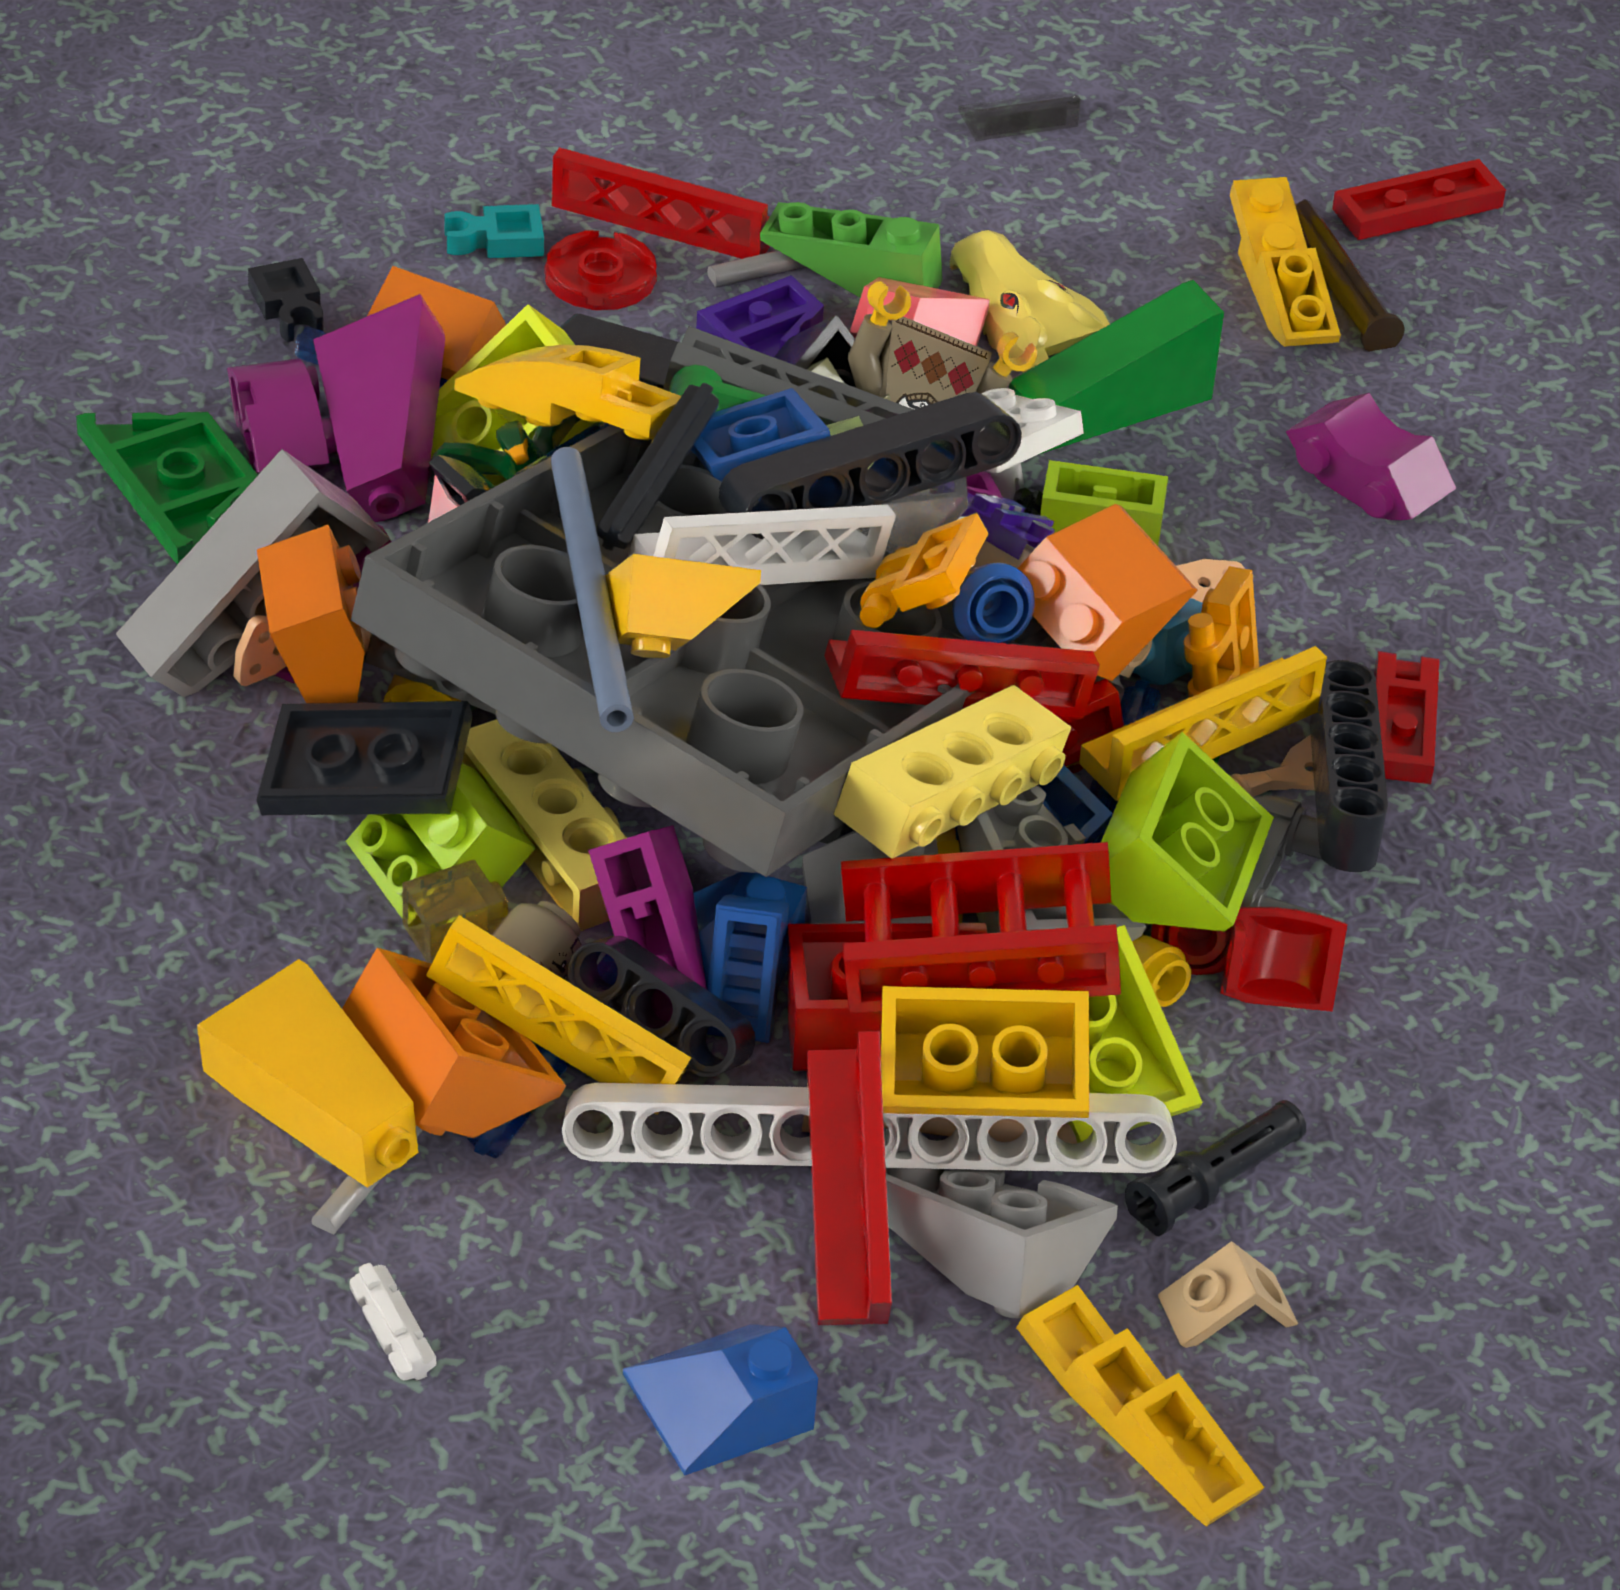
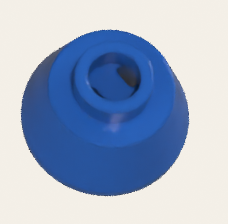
[952,563,1035,644]

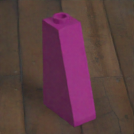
[313,294,445,522]

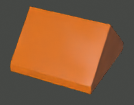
[367,266,506,380]

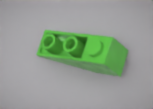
[760,202,943,297]

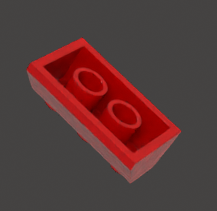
[787,923,987,1071]

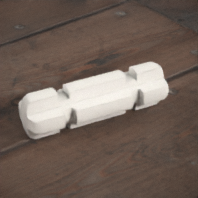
[350,1263,436,1381]

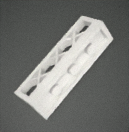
[628,504,896,585]

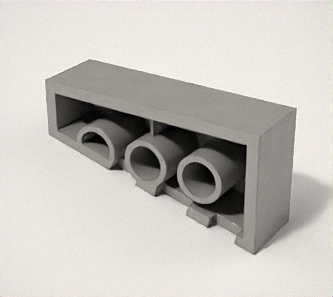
[116,449,390,697]

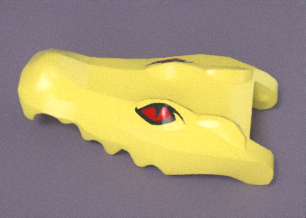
[950,230,1110,373]

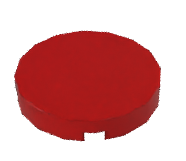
[544,230,657,310]

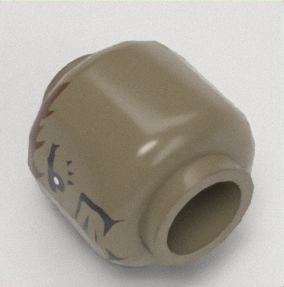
[492,901,582,980]

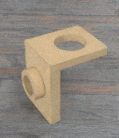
[1158,1241,1298,1348]

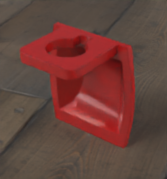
[1220,907,1348,1012]

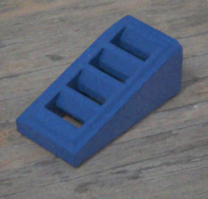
[707,895,789,1043]

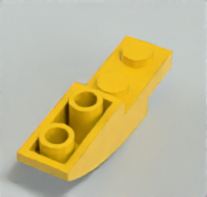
[1230,177,1341,347]
[454,345,681,440]

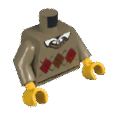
[848,281,1037,409]

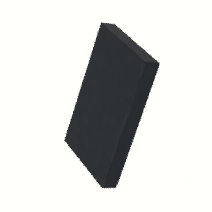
[256,701,473,816]

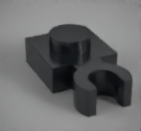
[248,258,324,342]

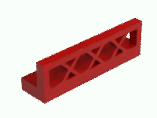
[552,147,770,259]
[824,630,1100,719]
[807,1031,892,1325]

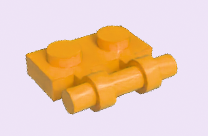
[860,513,989,628]
[1184,566,1259,698]

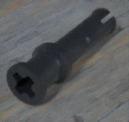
[1125,1100,1307,1237]

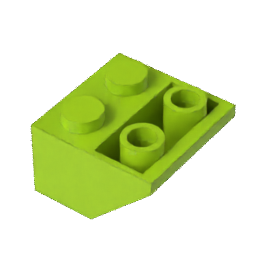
[1040,460,1168,547]
[345,763,536,923]

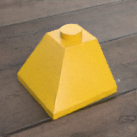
[605,554,761,658]

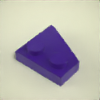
[696,275,824,357]

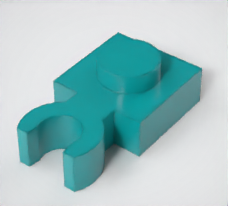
[444,204,544,258]

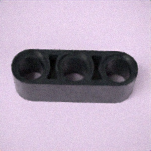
[568,936,755,1077]

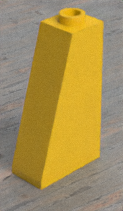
[197,959,419,1188]

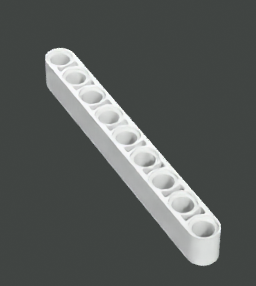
[562,1083,1177,1173]

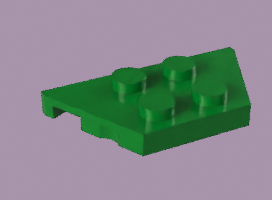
[76,412,258,564]

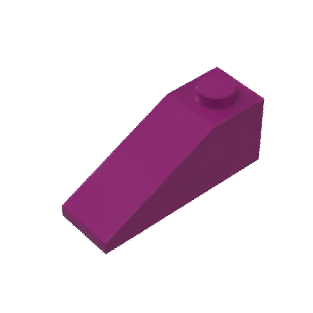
[588,825,707,1022]

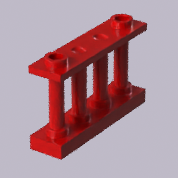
[841,842,1121,1014]

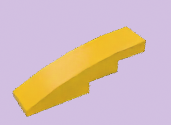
[1016,1285,1265,1526]

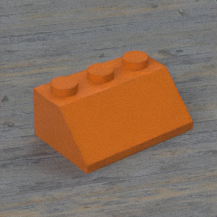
[342,947,566,1138]

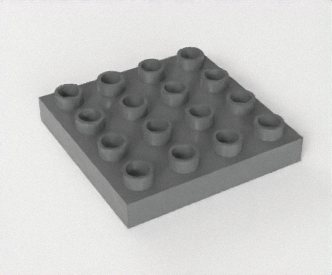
[351,425,1057,877]

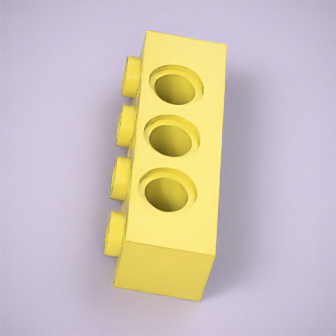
[834,685,1071,859]
[462,719,627,931]

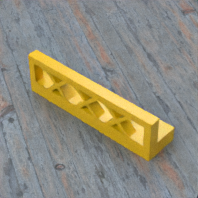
[1079,646,1327,801]
[426,915,691,1114]

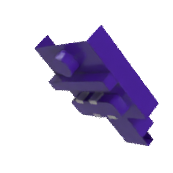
[933,483,1055,560]

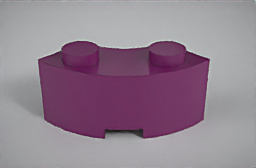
[227,358,336,475]
[1286,393,1457,521]

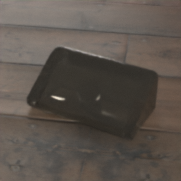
[958,91,1081,141]

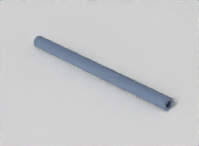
[551,447,634,732]

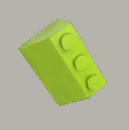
[1101,732,1274,932]

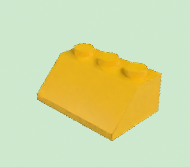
[881,986,1089,1118]

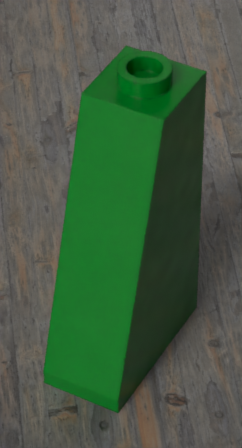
[1008,280,1224,455]

